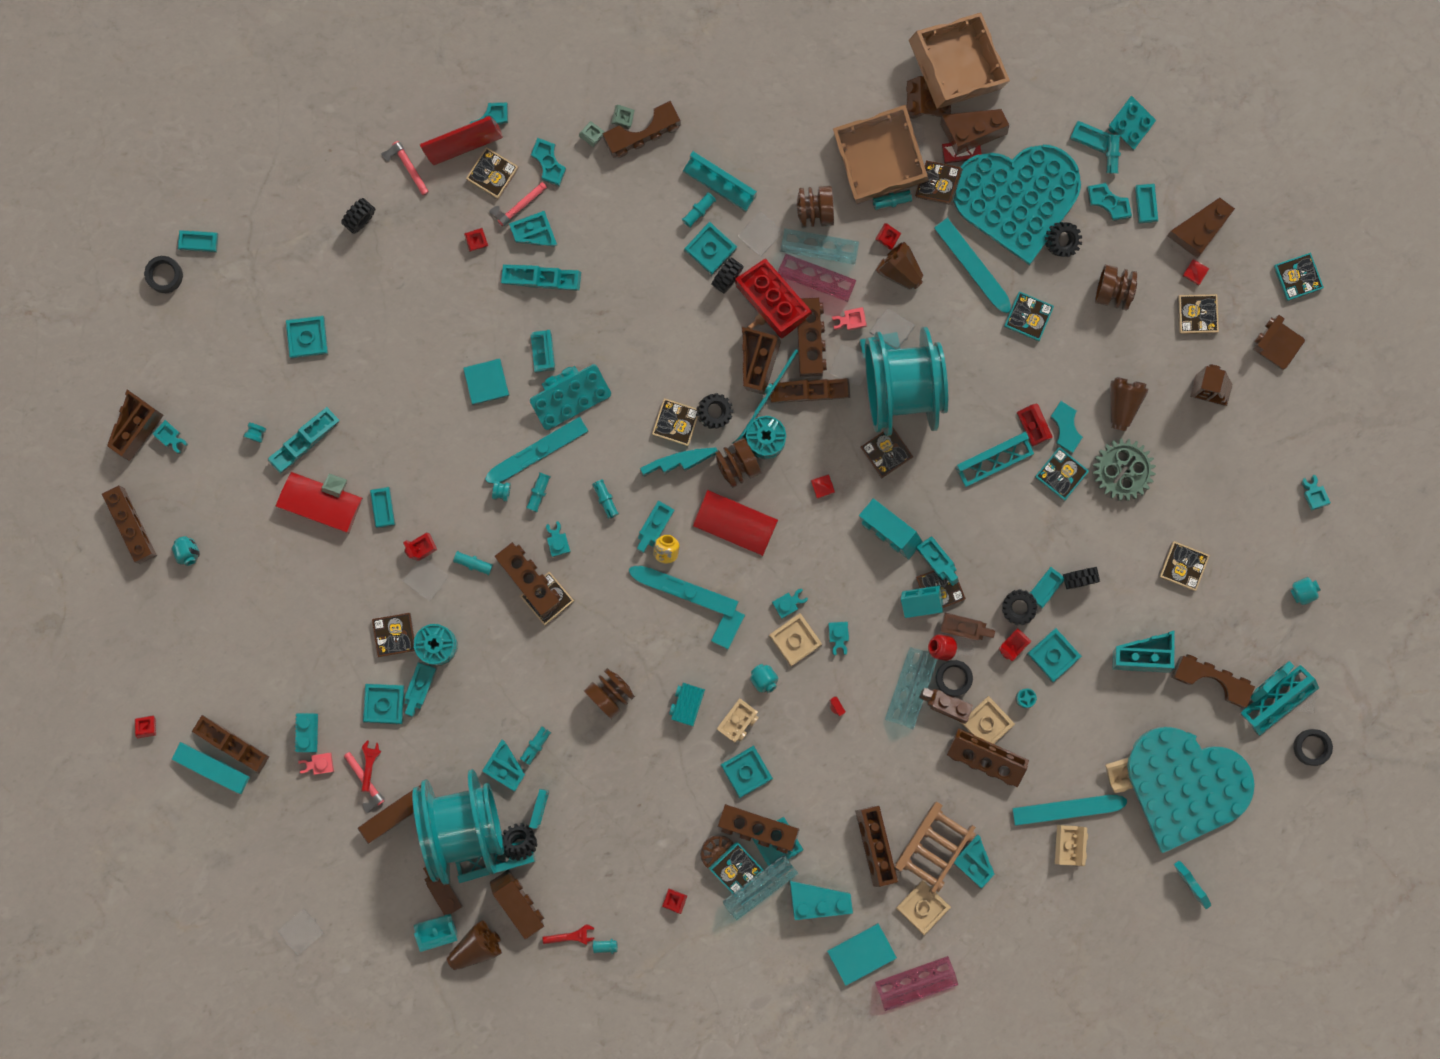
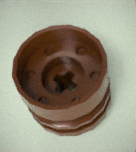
[797,186,834,228]
[1095,264,1137,311]
[715,438,762,488]
[584,668,635,720]

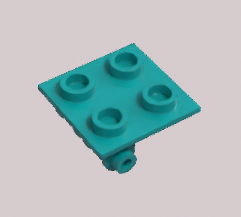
[1108,96,1156,150]

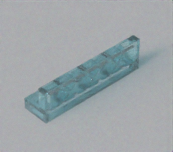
[780,229,859,265]
[885,647,938,730]
[723,855,798,920]

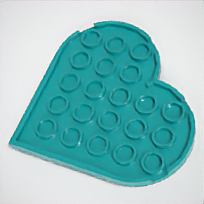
[953,144,1081,265]
[1127,727,1255,853]

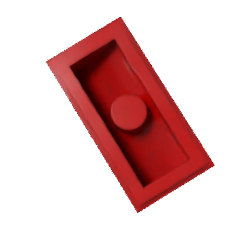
[1017,403,1053,447]

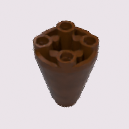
[1110,377,1149,431]
[447,920,502,970]

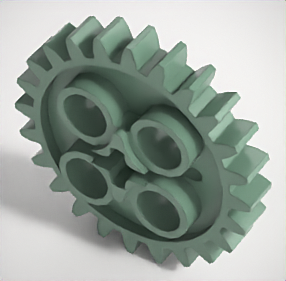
[1093,439,1156,501]

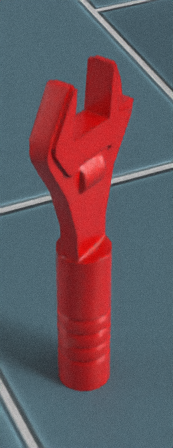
[361,740,382,793]
[542,924,595,945]

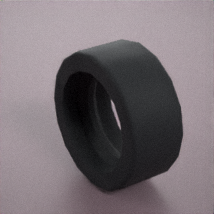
[144,255,183,294]
[935,660,973,697]
[1293,729,1333,766]

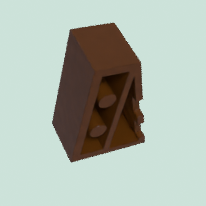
[940,109,1009,156]
[1167,197,1235,258]
[742,327,781,395]
[1190,364,1233,406]
[107,389,164,461]
[490,869,545,939]

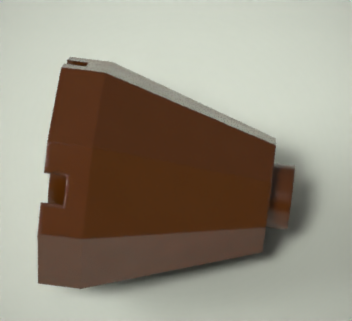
[875,242,924,290]

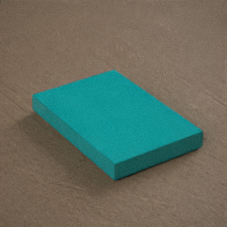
[827,923,897,986]

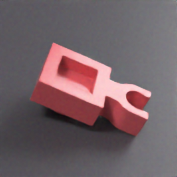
[832,307,867,331]
[298,753,334,775]

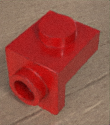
[403,532,437,561]
[999,628,1031,661]

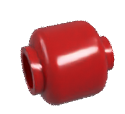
[928,634,957,661]

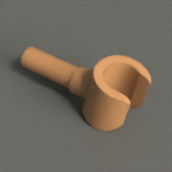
[747,314,766,329]

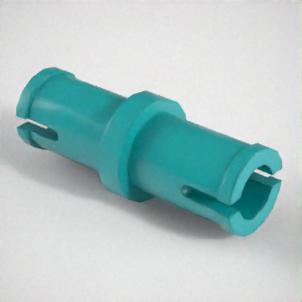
[1106,135,1121,174]
[873,190,912,210]
[682,192,716,228]
[526,472,551,512]
[592,479,619,519]
[453,551,493,576]
[520,726,551,765]

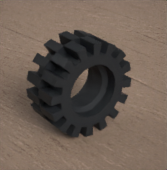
[341,198,376,234]
[1045,222,1082,257]
[711,257,744,294]
[696,393,733,429]
[1063,567,1100,590]
[1002,589,1038,626]
[502,823,538,861]

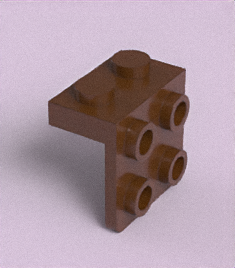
[906,76,951,119]
[1253,315,1305,369]

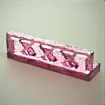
[778,254,856,302]
[875,956,958,1011]

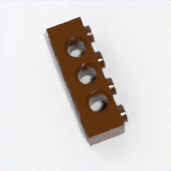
[797,297,827,377]
[102,485,157,564]
[494,542,561,618]
[947,728,1029,787]
[718,804,800,854]
[855,806,898,887]

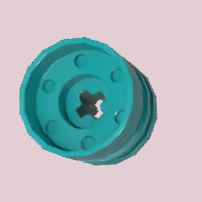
[746,415,786,460]
[414,624,458,665]

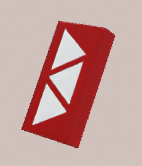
[942,143,982,164]

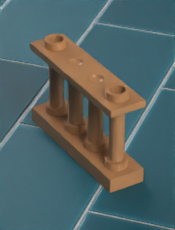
[894,801,976,894]

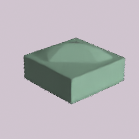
[611,105,635,129]
[579,121,605,147]
[321,473,347,498]

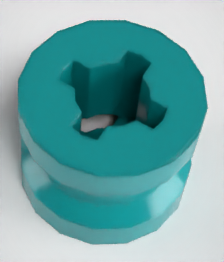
[243,422,267,443]
[492,480,511,502]
[1016,688,1037,708]

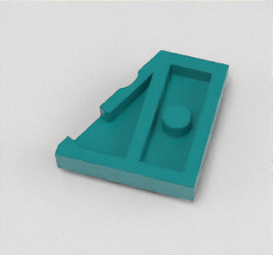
[509,211,558,247]
[482,739,525,792]
[954,834,995,889]

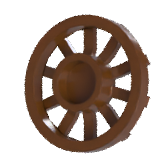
[700,835,734,869]

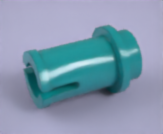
[593,939,618,954]

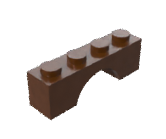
[602,101,681,158]
[1171,654,1255,708]

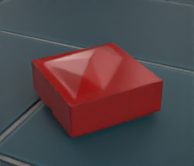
[875,223,902,250]
[464,228,488,252]
[1183,259,1209,286]
[811,474,835,499]
[829,696,846,716]
[135,715,156,739]
[662,888,688,914]

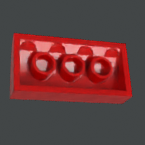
[420,116,503,165]
[735,258,812,339]
[275,472,363,534]
[693,490,778,556]

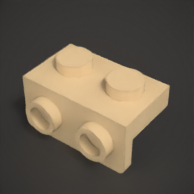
[717,698,759,743]
[1105,758,1133,793]
[1055,825,1088,866]

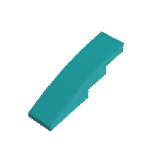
[501,264,582,291]
[268,407,340,474]
[640,447,718,477]
[172,742,250,794]

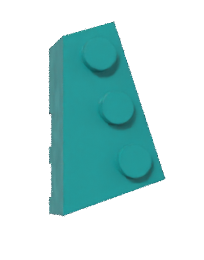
[859,498,923,560]
[1112,630,1175,673]
[790,880,853,920]

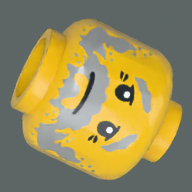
[654,535,679,564]

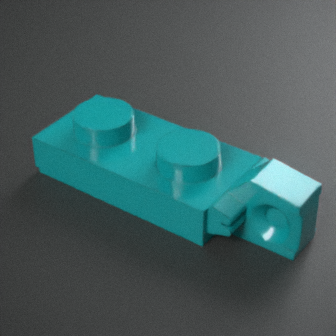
[637,500,675,553]
[916,536,959,586]
[404,662,437,717]

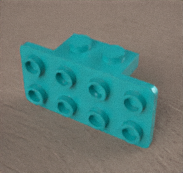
[529,364,611,430]

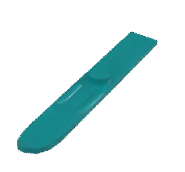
[934,217,1011,313]
[732,349,799,444]
[485,417,588,483]
[629,566,739,618]
[1012,795,1127,825]

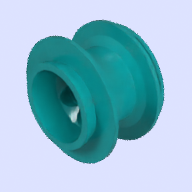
[865,327,949,436]
[412,769,504,885]

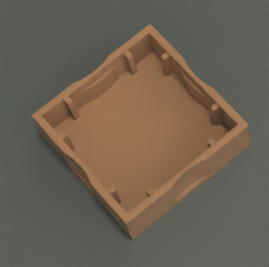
[909,12,1010,109]
[833,105,929,204]

